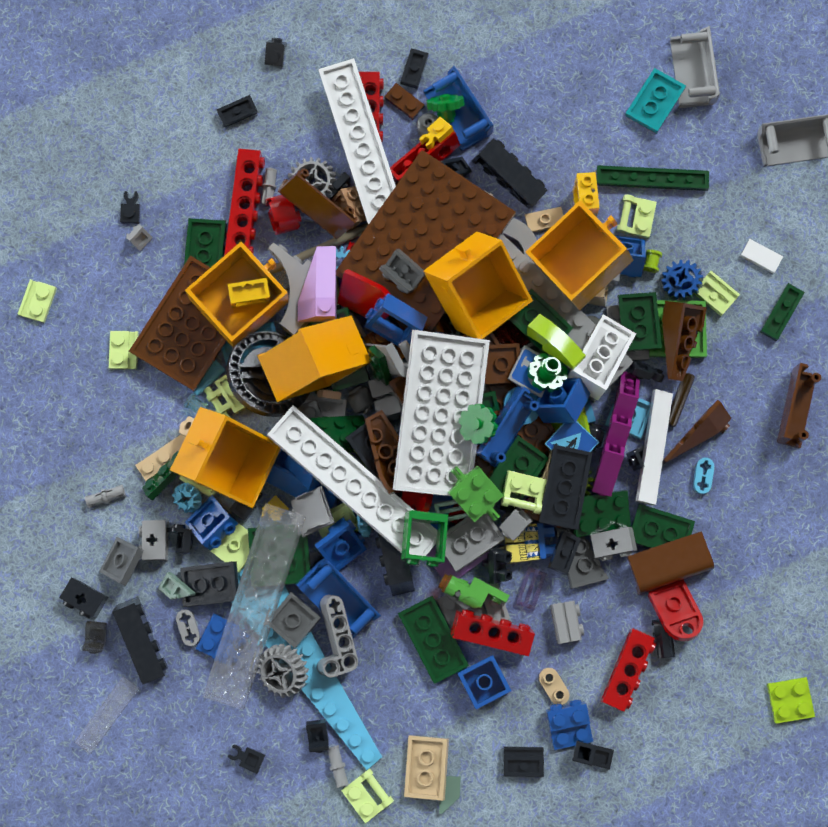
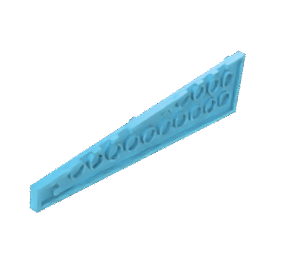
[231,560,382,770]

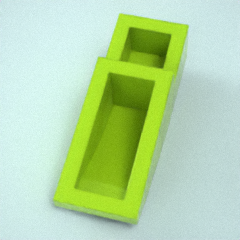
[527,314,586,370]

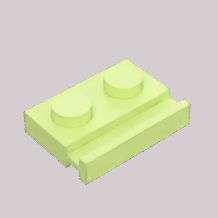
[693,271,740,316]
[18,279,57,323]
[109,331,139,369]

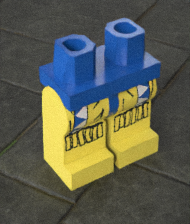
[504,523,556,564]

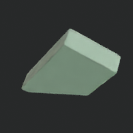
[158,572,196,600]
[439,776,461,814]

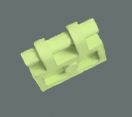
[204,375,246,417]

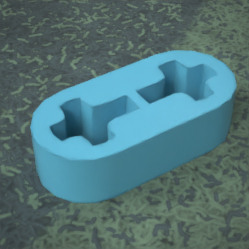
[693,458,714,494]

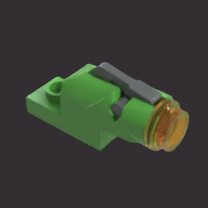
[438,574,510,610]

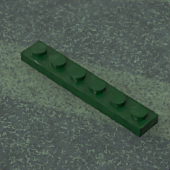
[596,165,709,191]

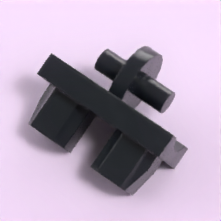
[482,545,512,584]

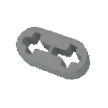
[176,610,201,646]

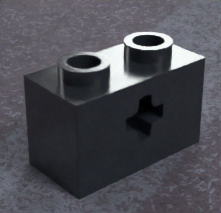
[59,577,109,619]

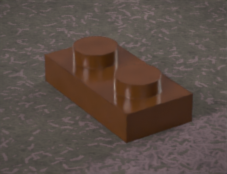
[384,83,425,120]

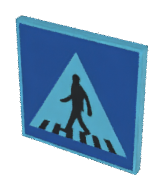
[545,421,599,452]

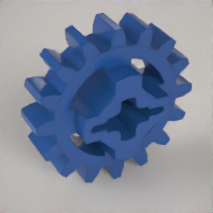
[661,259,703,301]

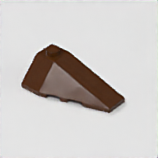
[662,301,707,381]
[662,400,732,464]
[365,410,402,495]

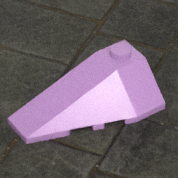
[298,246,336,322]

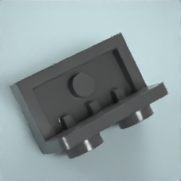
[379,249,426,294]

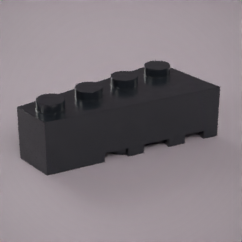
[471,138,548,209]
[373,529,415,596]
[112,597,168,685]

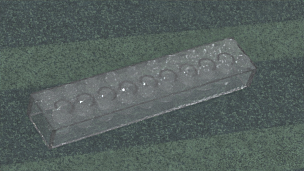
[203,504,306,709]

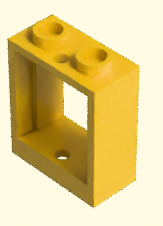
[572,172,600,217]
[228,278,270,308]

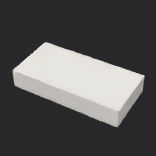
[740,239,783,274]

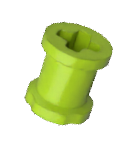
[643,249,662,273]

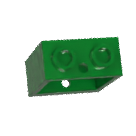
[401,510,448,567]

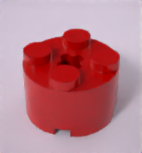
[266,195,301,235]

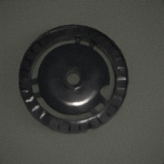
[226,331,310,417]

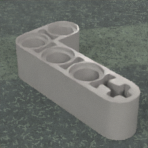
[317,595,358,677]

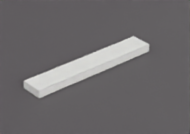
[636,389,673,506]

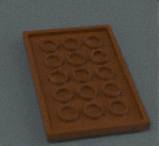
[129,256,227,392]

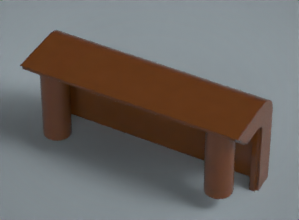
[278,168,358,239]
[777,363,821,449]
[627,531,714,595]

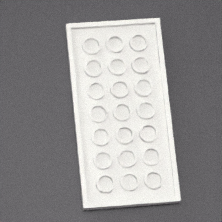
[393,330,490,496]

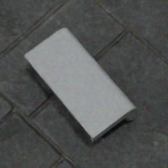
[670,26,720,108]
[757,114,828,166]
[363,340,410,377]

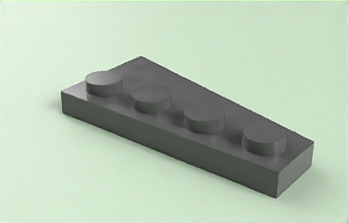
[554,527,609,589]

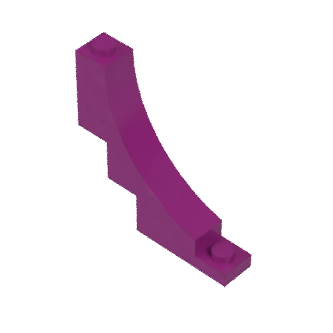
[592,371,640,497]

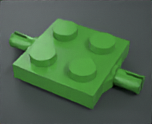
[448,466,504,522]

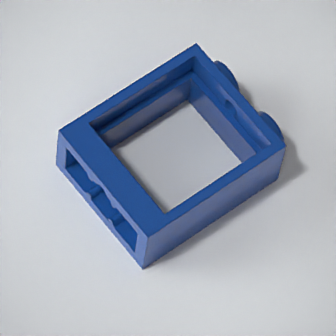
[365,293,427,347]

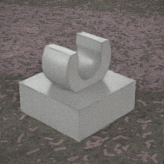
[126,224,153,251]

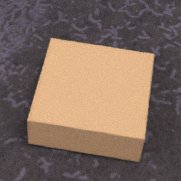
[317,390,341,400]

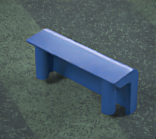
[423,66,494,152]
[476,387,539,467]
[296,558,381,639]

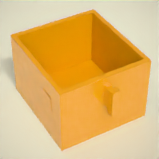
[525,201,633,311]
[423,232,533,339]
[185,242,289,349]
[257,315,370,402]
[170,407,281,508]

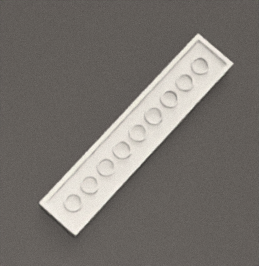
[319,59,396,225]
[266,405,437,566]

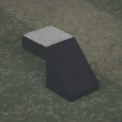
[572,741,614,770]

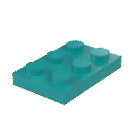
[625,68,686,134]

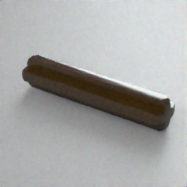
[668,373,695,427]

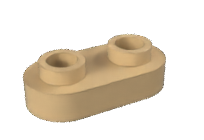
[539,668,569,705]

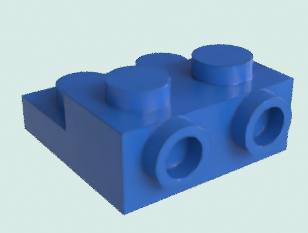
[185,495,238,551]
[315,517,367,571]
[196,613,250,666]
[546,699,593,750]

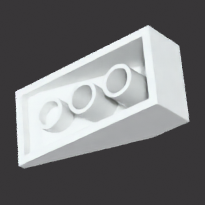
[567,314,636,400]

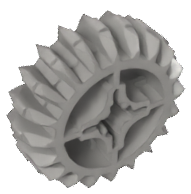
[288,157,337,196]
[256,643,309,698]

